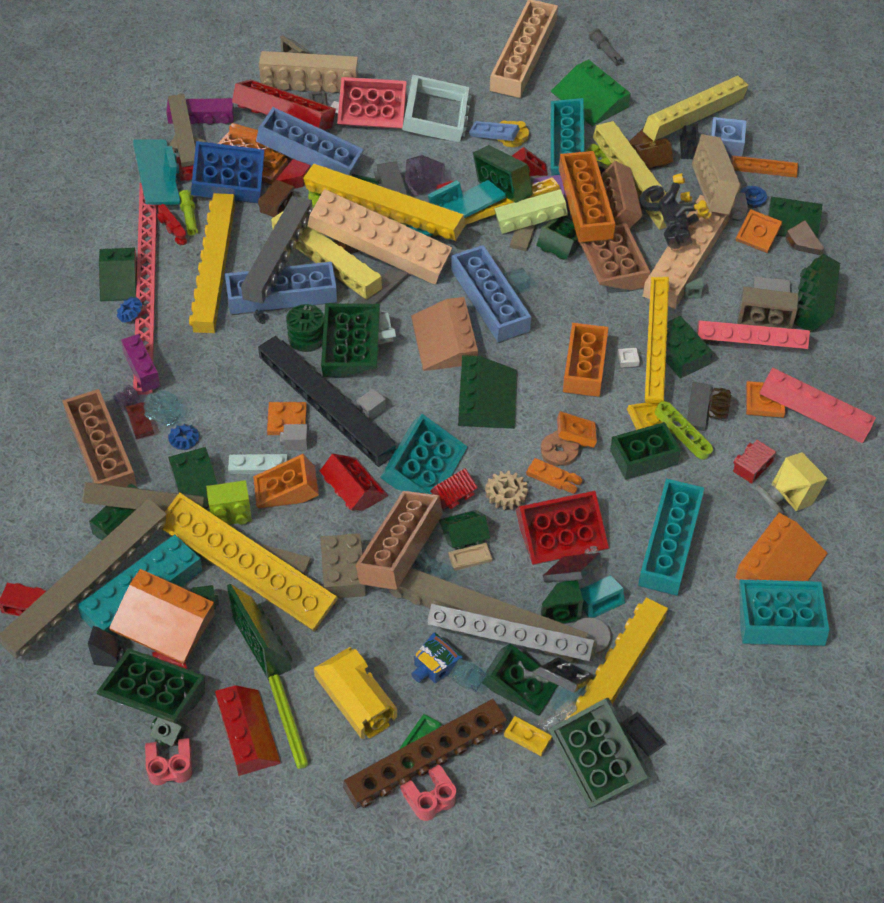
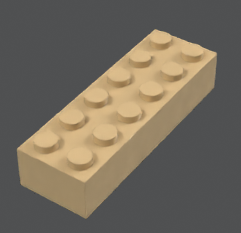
[259,51,358,93]
[692,134,741,214]

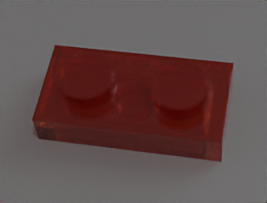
[126,402,154,439]

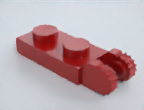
[157,204,187,246]

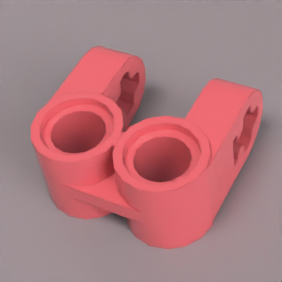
[145,738,192,785]
[400,765,456,821]

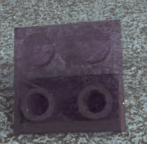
[405,155,445,196]

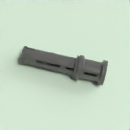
[589,28,624,66]

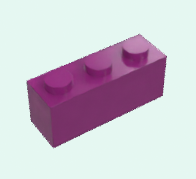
[121,334,160,392]

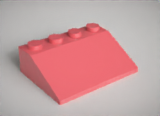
[337,77,407,129]

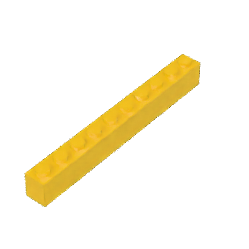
[303,163,465,241]
[189,193,235,333]

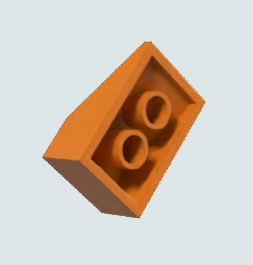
[253,454,319,508]

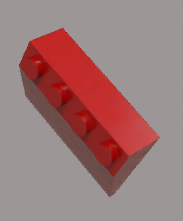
[515,491,609,565]

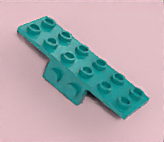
[133,139,180,205]
[406,180,506,236]

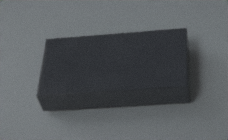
[622,712,665,757]

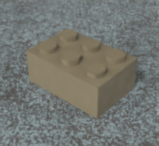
[737,286,798,329]
[320,533,365,598]

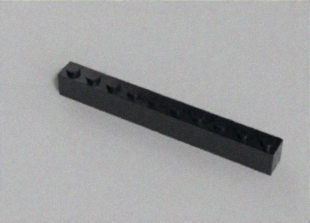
[258,336,396,467]

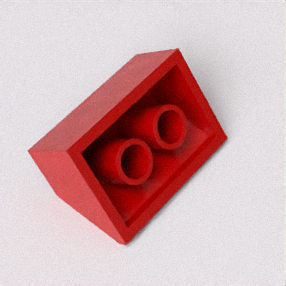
[319,453,388,511]

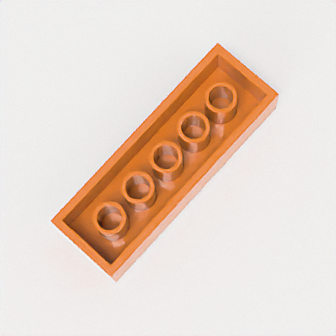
[559,151,615,242]

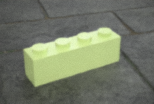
[494,189,568,234]

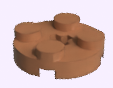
[541,430,579,466]

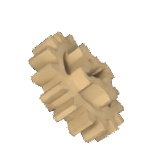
[485,471,528,510]

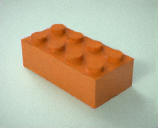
[563,323,609,397]

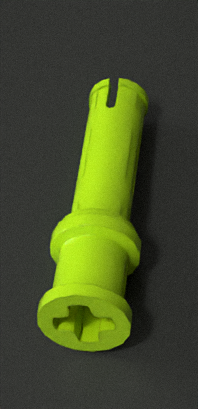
[179,190,198,236]

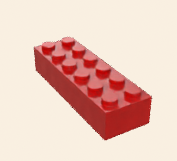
[232,79,336,131]

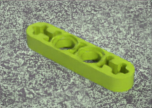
[655,401,713,460]

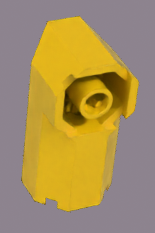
[314,647,397,739]

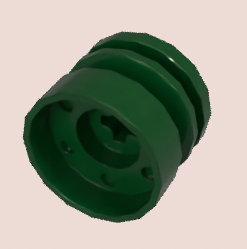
[286,304,324,352]

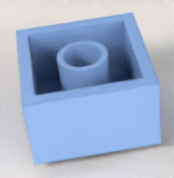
[710,117,746,157]

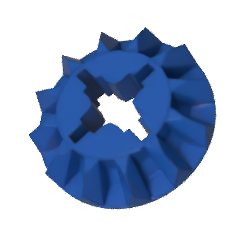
[740,186,767,208]
[117,297,142,323]
[168,423,199,450]

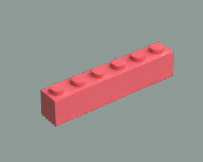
[697,321,810,349]
[759,367,876,443]

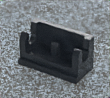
[679,124,699,159]

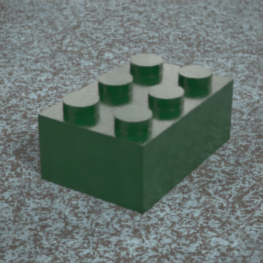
[666,316,713,379]
[610,422,681,480]

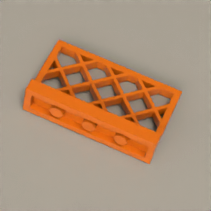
[218,123,286,168]

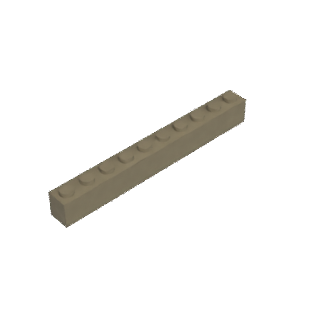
[0,499,166,659]
[389,568,588,664]

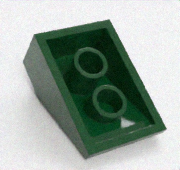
[536,216,580,259]
[99,247,137,302]
[168,447,217,509]
[480,644,557,716]

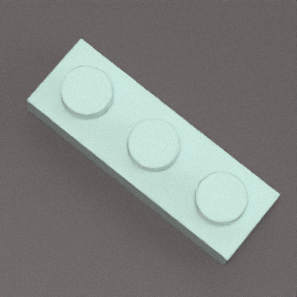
[228,454,287,474]

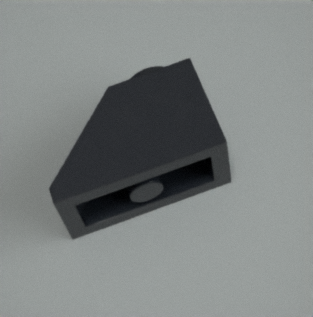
[88,626,125,667]

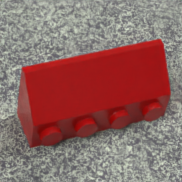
[215,685,281,776]

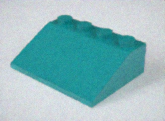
[380,414,468,494]
[739,579,830,646]

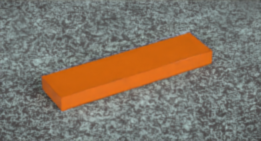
[731,155,798,178]

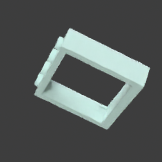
[402,74,471,142]

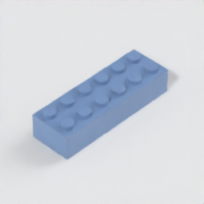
[256,107,364,176]
[451,245,531,342]
[225,262,337,314]

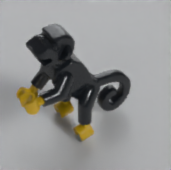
[639,173,711,249]

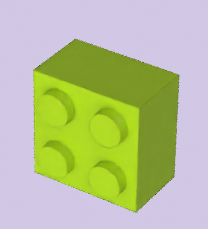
[206,480,252,525]

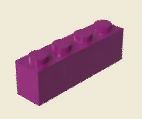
[166,98,234,124]

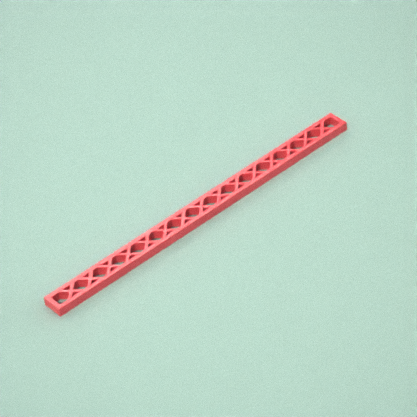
[133,183,157,395]

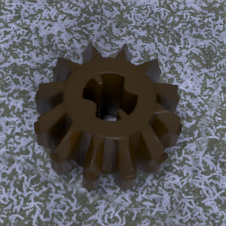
[708,388,732,420]

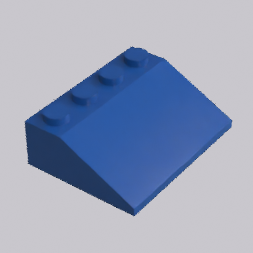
[191,141,264,203]

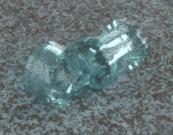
[414,549,451,580]

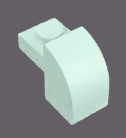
[378,311,396,345]

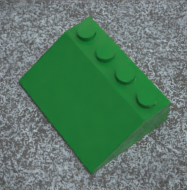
[551,59,631,127]

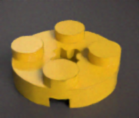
[497,120,529,147]

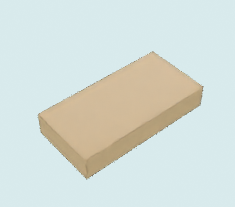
[448,543,492,571]

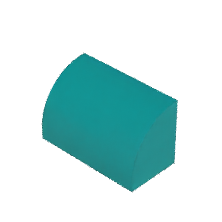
[580,575,625,618]

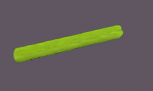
[269,674,308,769]

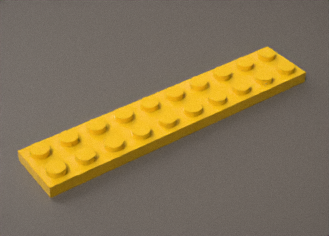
[162,492,338,632]

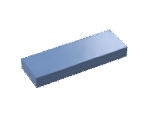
[469,121,520,141]

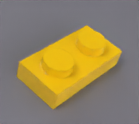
[504,716,552,756]

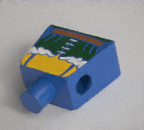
[411,632,463,683]

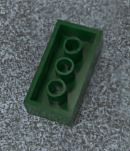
[472,145,533,203]
[794,253,841,333]

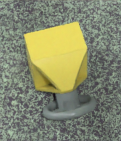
[755,452,828,514]

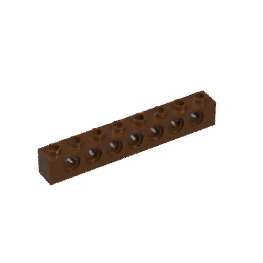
[343,698,507,809]

